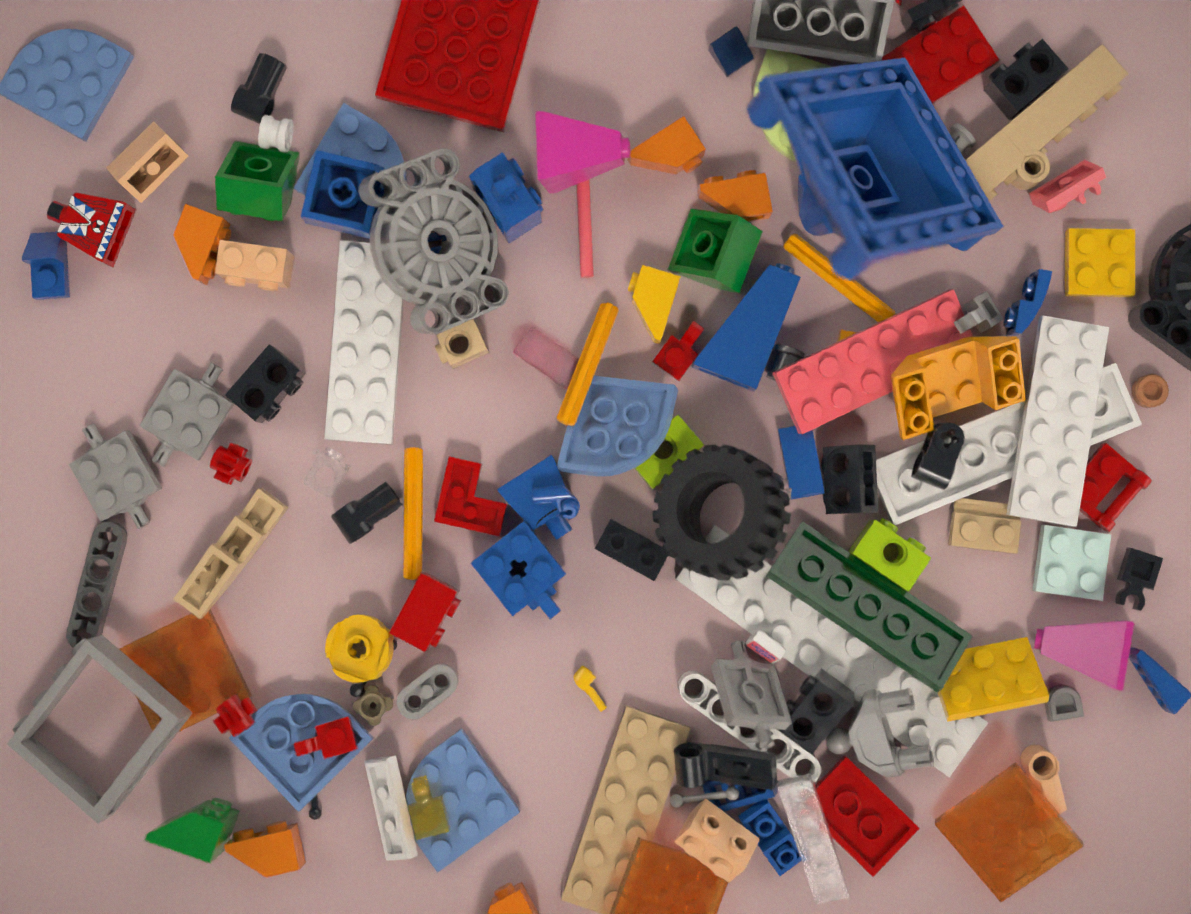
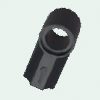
[231,53,287,124]
[331,482,403,544]

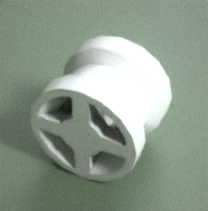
[258,115,293,152]

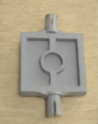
[140,363,234,467]
[69,424,162,529]
[711,640,792,748]

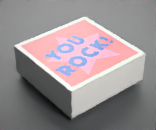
[745,630,786,664]

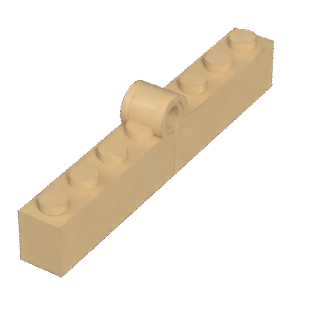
[919,44,1129,252]

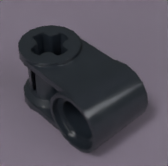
[911,422,965,490]

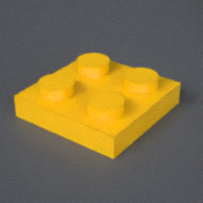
[1065,228,1135,297]

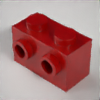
[389,572,462,652]

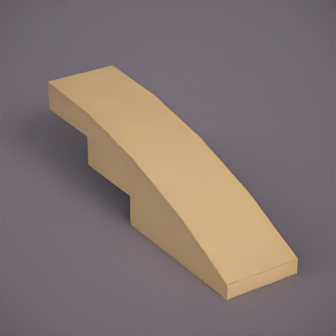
[173,488,289,619]

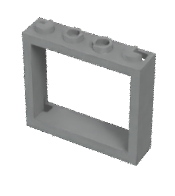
[7,635,193,824]

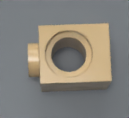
[435,319,489,369]

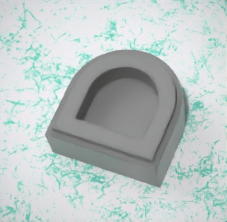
[1045,684,1084,722]

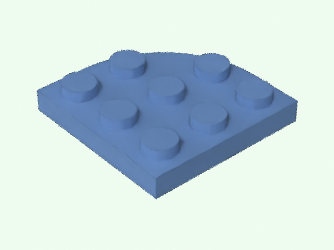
[0,29,135,142]
[294,103,407,201]
[557,376,678,477]
[229,694,374,812]
[406,729,520,873]

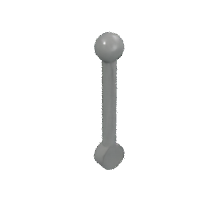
[670,787,739,808]

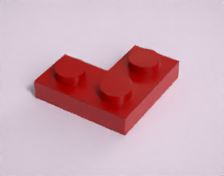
[434,456,507,537]

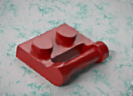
[1079,443,1152,533]

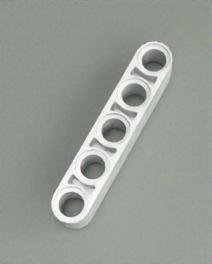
[678,671,821,785]

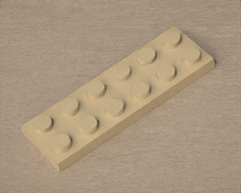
[561,705,690,914]

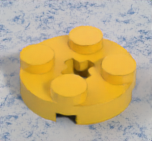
[325,615,394,683]

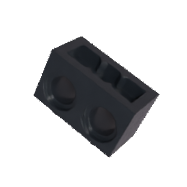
[984,38,1069,120]
[225,344,306,423]
[821,444,878,514]
[595,519,668,582]
[779,668,855,754]

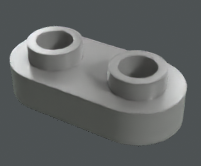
[397,663,458,719]

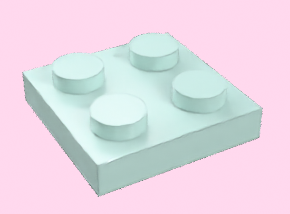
[1032,525,1111,601]

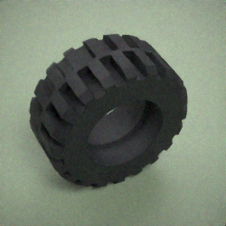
[653,444,791,581]

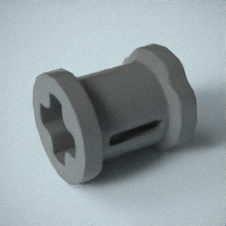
[766,344,805,381]

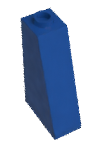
[692,263,801,392]

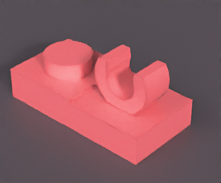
[1029,160,1106,213]

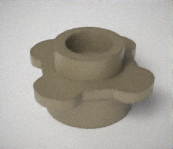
[353,685,393,726]

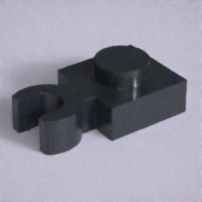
[901,0,962,32]
[1115,547,1163,611]

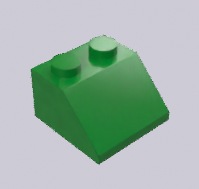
[215,141,300,222]
[667,208,763,293]
[144,798,240,863]

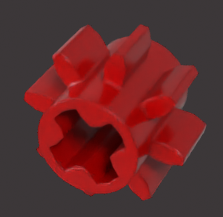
[210,442,252,485]
[213,694,258,737]

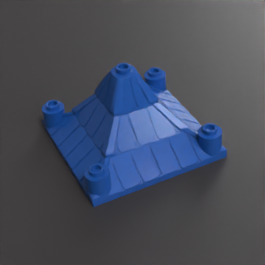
[747,58,1004,280]

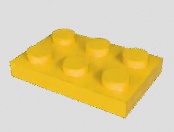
[938,637,1049,722]

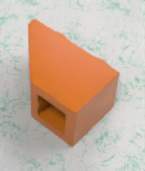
[697,170,773,222]
[173,204,231,285]
[224,820,306,878]

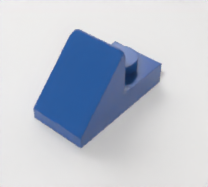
[22,231,70,300]

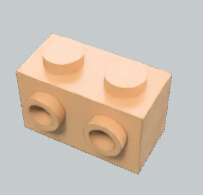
[106,121,188,203]
[215,240,294,291]
[674,798,760,883]

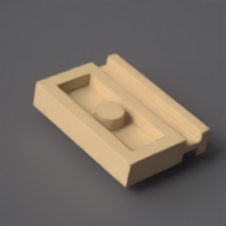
[948,498,1021,554]

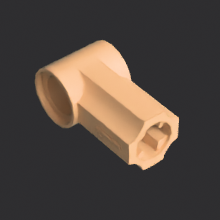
[1020,744,1067,817]

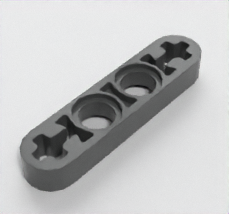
[66,522,128,648]

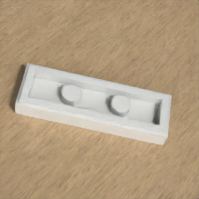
[364,755,418,861]

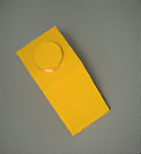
[627,265,681,344]

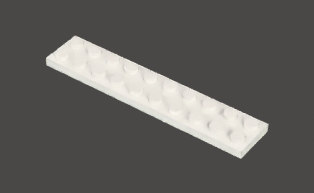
[675,525,988,778]

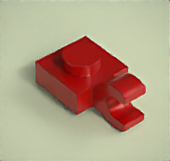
[652,321,704,382]
[293,716,359,759]

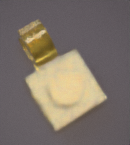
[408,775,450,840]

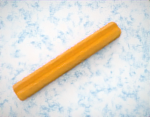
[783,233,896,322]
[557,302,619,426]
[403,447,423,580]

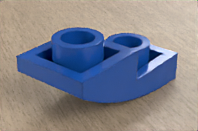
[1004,269,1052,336]
[778,426,824,500]
[738,799,807,876]

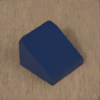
[708,26,754,77]

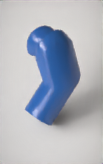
[532,485,580,519]

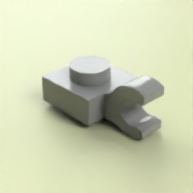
[954,291,1003,334]

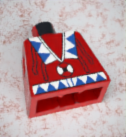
[47,192,136,268]

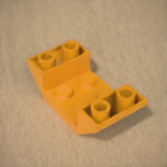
[891,336,1026,440]

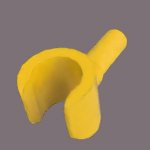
[573,665,607,712]

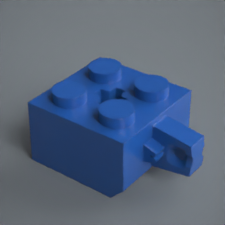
[301,150,389,239]
[469,152,543,243]
[471,521,567,620]

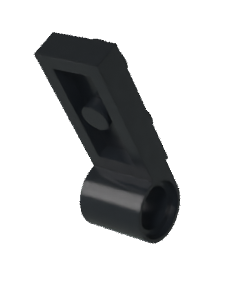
[674,742,778,790]

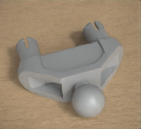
[825,688,934,777]

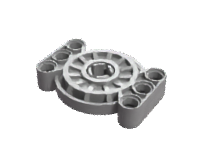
[359,148,509,334]

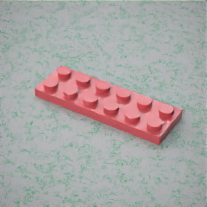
[772,289,973,434]

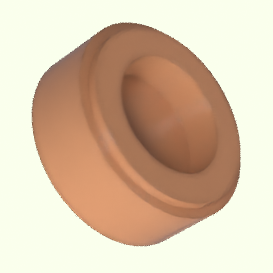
[1131,374,1169,408]

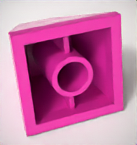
[535,111,631,193]
[1034,620,1134,691]

